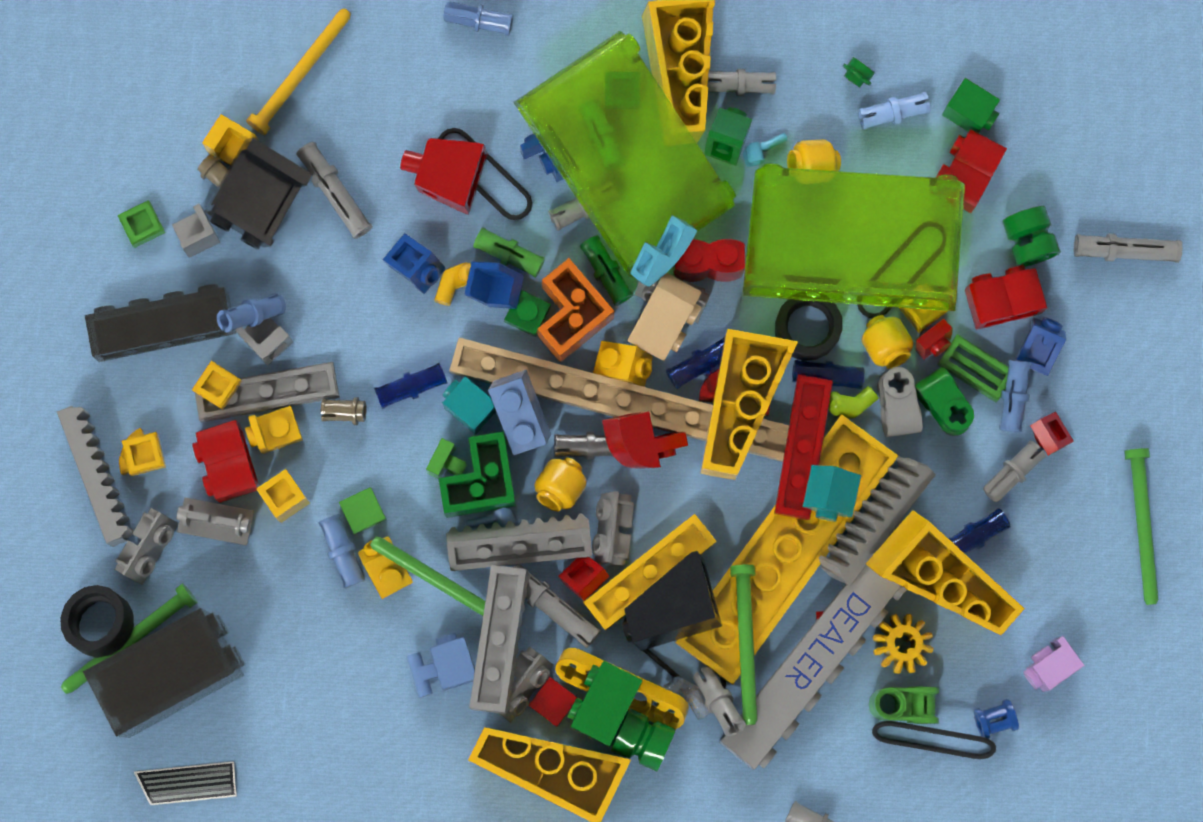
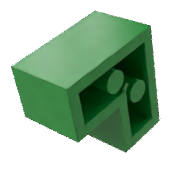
[438,431,516,518]
[567,660,643,747]

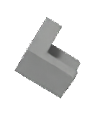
[172,204,220,258]
[235,318,293,366]

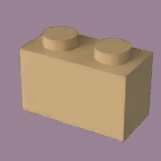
[627,273,702,361]

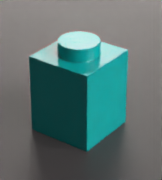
[442,376,496,435]
[803,465,861,522]

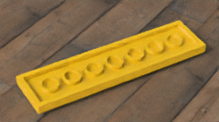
[675,414,899,685]

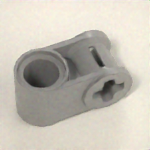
[877,367,923,437]

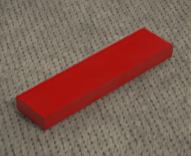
[774,374,833,520]

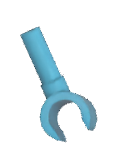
[743,133,787,167]

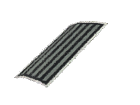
[134,761,237,805]

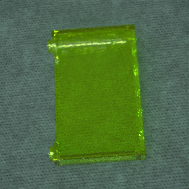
[513,31,736,277]
[743,163,965,311]

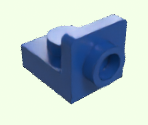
[520,131,569,182]
[382,233,445,294]
[1016,317,1066,376]

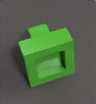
[426,438,467,479]

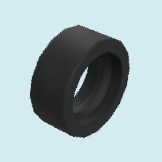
[775,292,843,361]
[60,585,134,658]

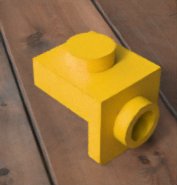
[593,341,653,387]
[358,536,413,599]

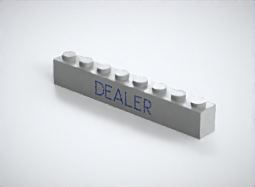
[719,519,907,770]

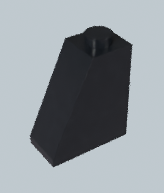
[622,551,722,651]

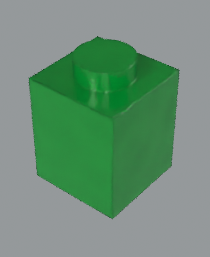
[942,78,1000,133]

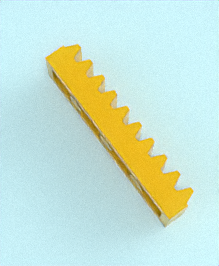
[583,514,717,631]

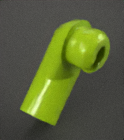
[828,386,879,419]

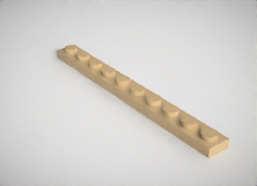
[449,337,789,462]

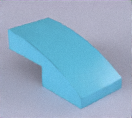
[630,215,698,287]

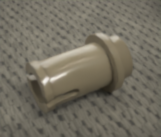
[197,154,228,188]
[321,397,366,425]

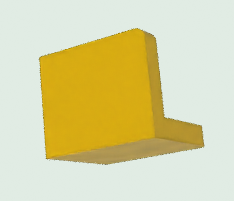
[202,114,259,165]
[256,469,310,523]

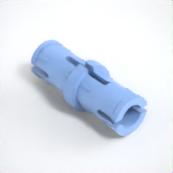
[858,92,931,130]

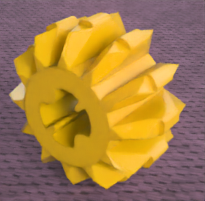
[872,614,933,674]

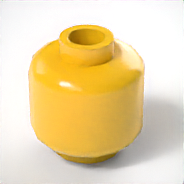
[787,139,841,185]
[861,315,914,369]
[534,457,587,512]

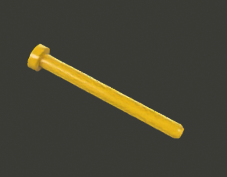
[246,8,351,136]

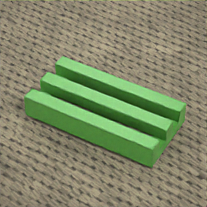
[937,334,1009,403]

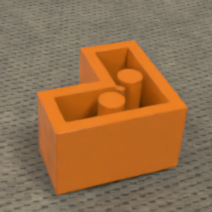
[537,258,615,363]

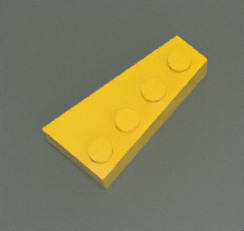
[866,510,1025,635]
[468,727,631,822]

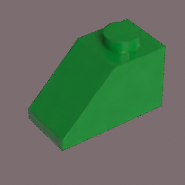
[704,107,752,166]

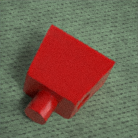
[400,138,488,215]

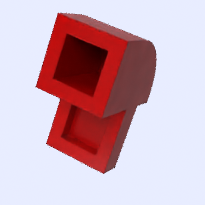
[602,411,688,469]

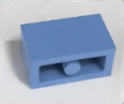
[488,370,551,455]

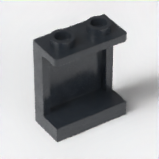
[204,138,313,250]

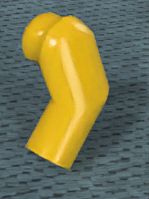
[434,262,471,306]

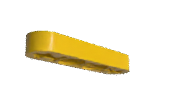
[555,648,689,729]

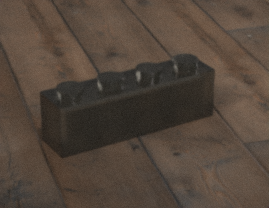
[84,284,237,362]

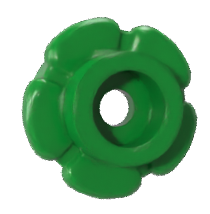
[843,57,875,88]

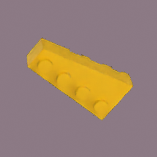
[642,0,715,147]
[700,329,798,480]

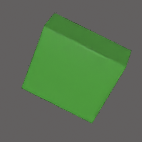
[117,200,166,248]
[339,487,387,535]

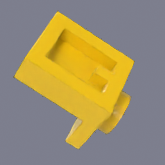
[245,406,303,454]

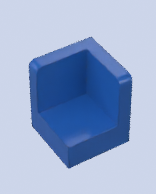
[465,262,524,309]

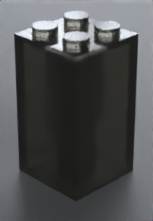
[83,608,245,738]

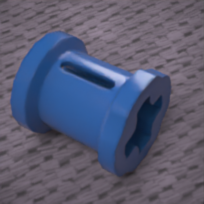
[973,699,1019,739]

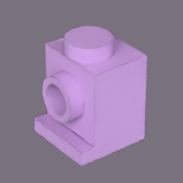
[1023,636,1085,692]

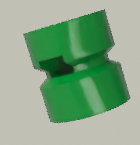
[1002,206,1061,267]
[611,708,676,772]

